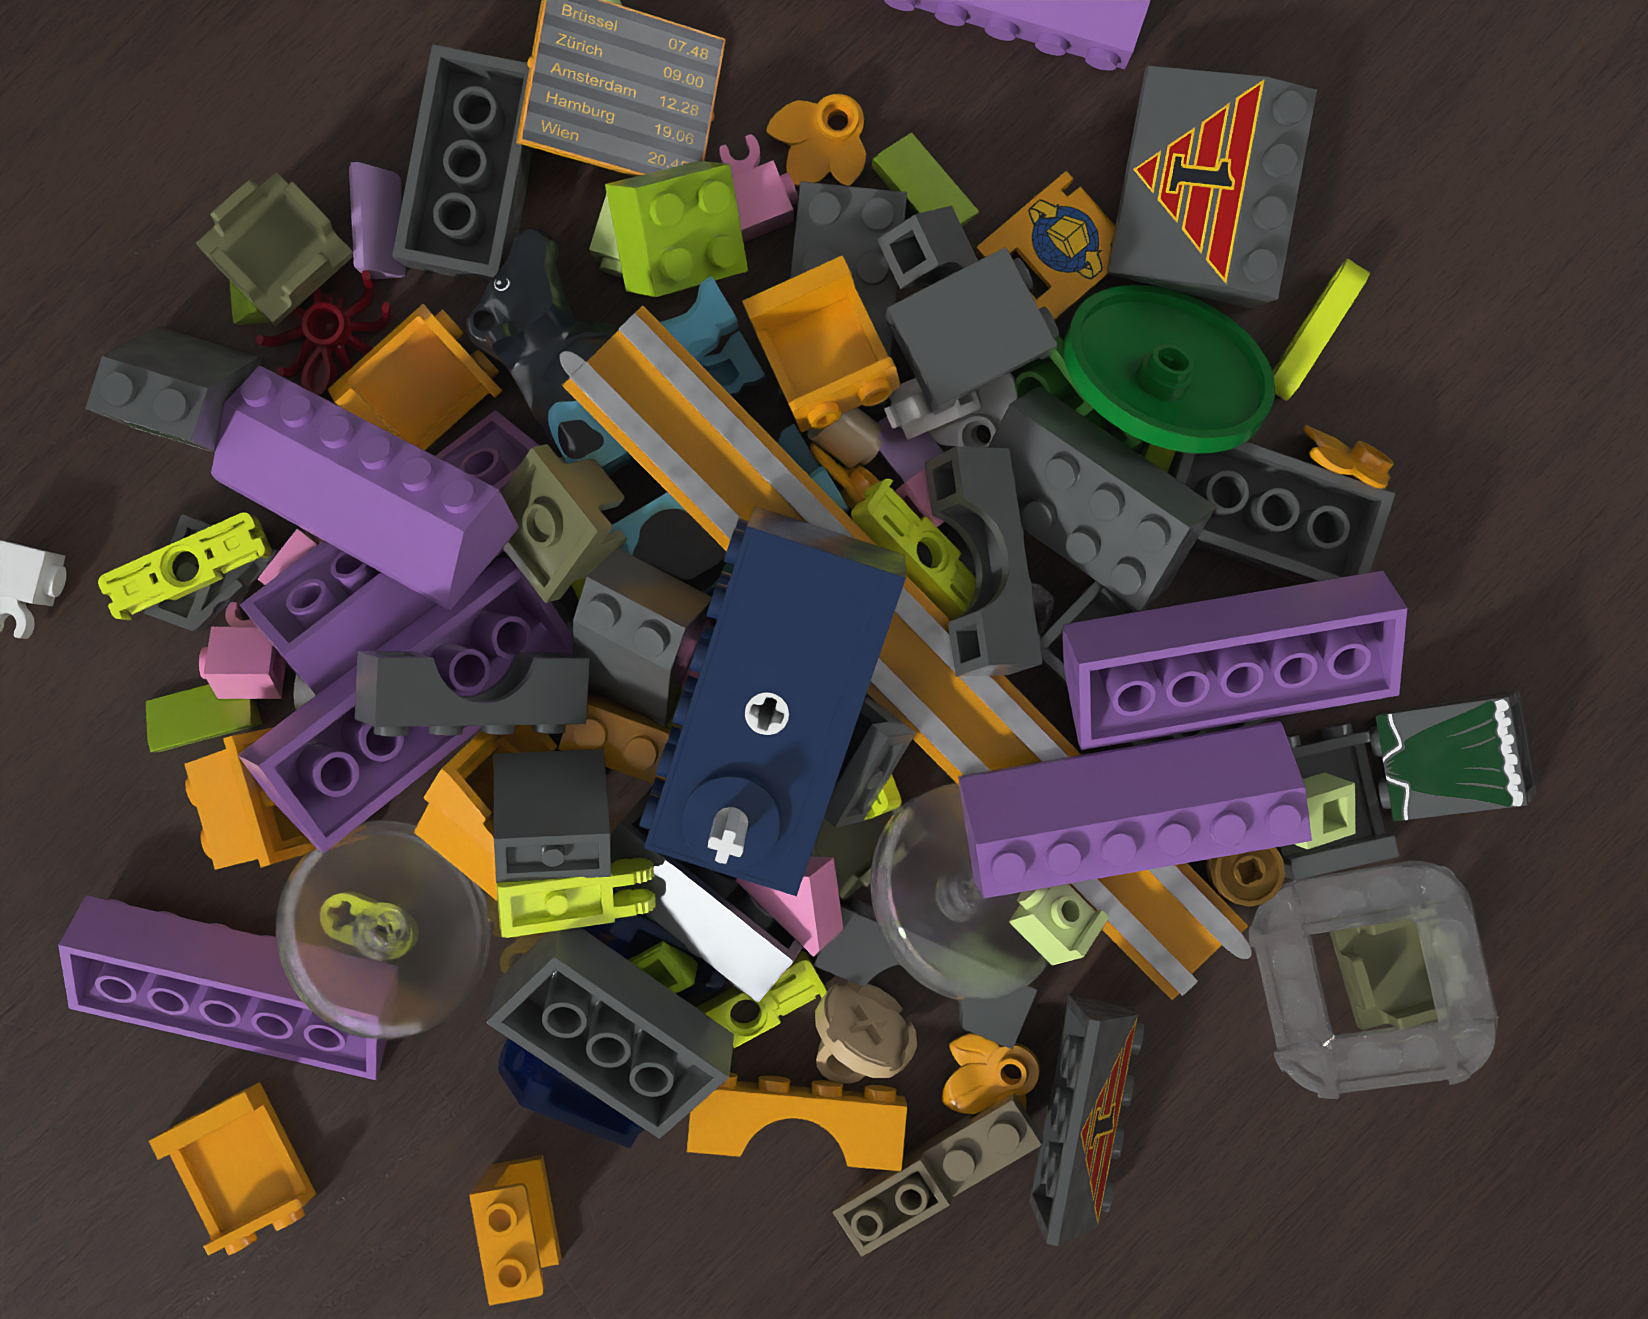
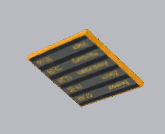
[516,0,726,177]

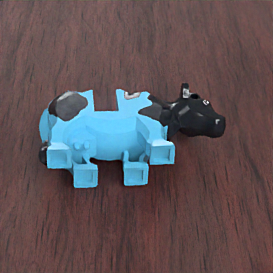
[466,229,849,597]

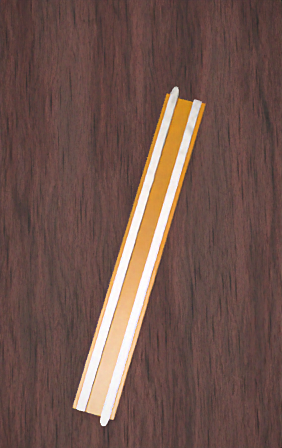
[560,306,1251,1000]

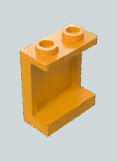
[742,255,901,432]
[328,304,503,451]
[149,1082,316,1256]
[469,1155,562,1306]

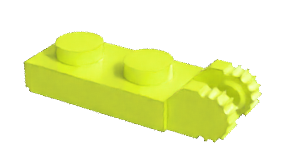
[496,857,656,938]

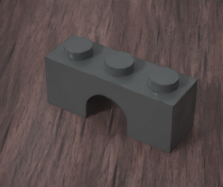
[877,206,978,289]

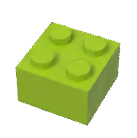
[605,161,748,297]

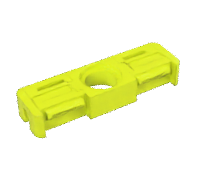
[851,479,976,621]
[98,512,272,620]
[696,951,827,1048]

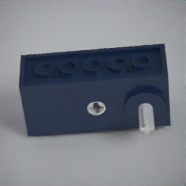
[639,506,906,897]

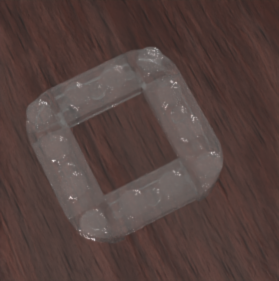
[1249,861,1498,1099]

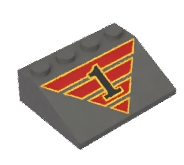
[1107,66,1317,309]
[1029,995,1144,1246]

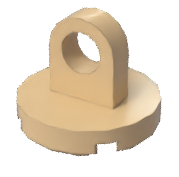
[815,981,917,1084]

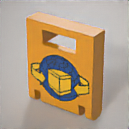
[974,171,1115,321]

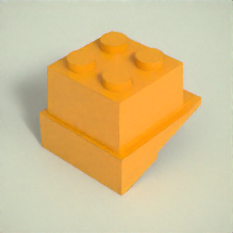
[414,725,557,901]
[184,727,368,870]

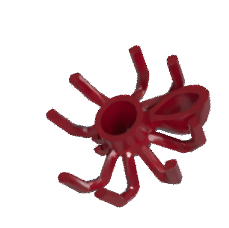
[255,270,393,397]

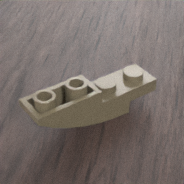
[832,1093,1044,1257]

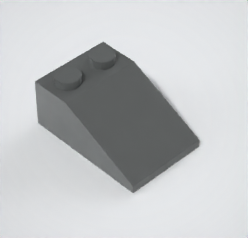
[573,548,712,727]

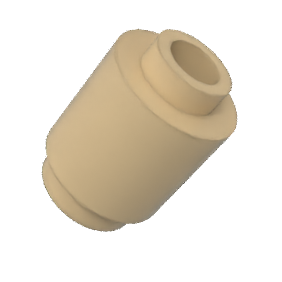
[808,407,882,468]

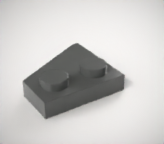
[144,514,280,632]

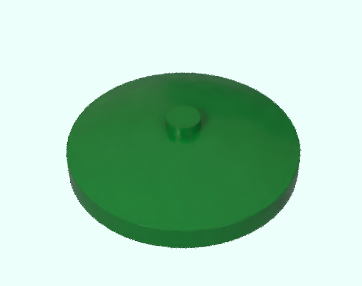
[1063,285,1275,453]

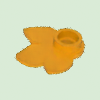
[766,94,866,187]
[1303,424,1394,489]
[810,441,880,510]
[941,1033,1040,1114]

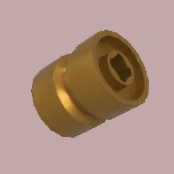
[1201,847,1285,907]

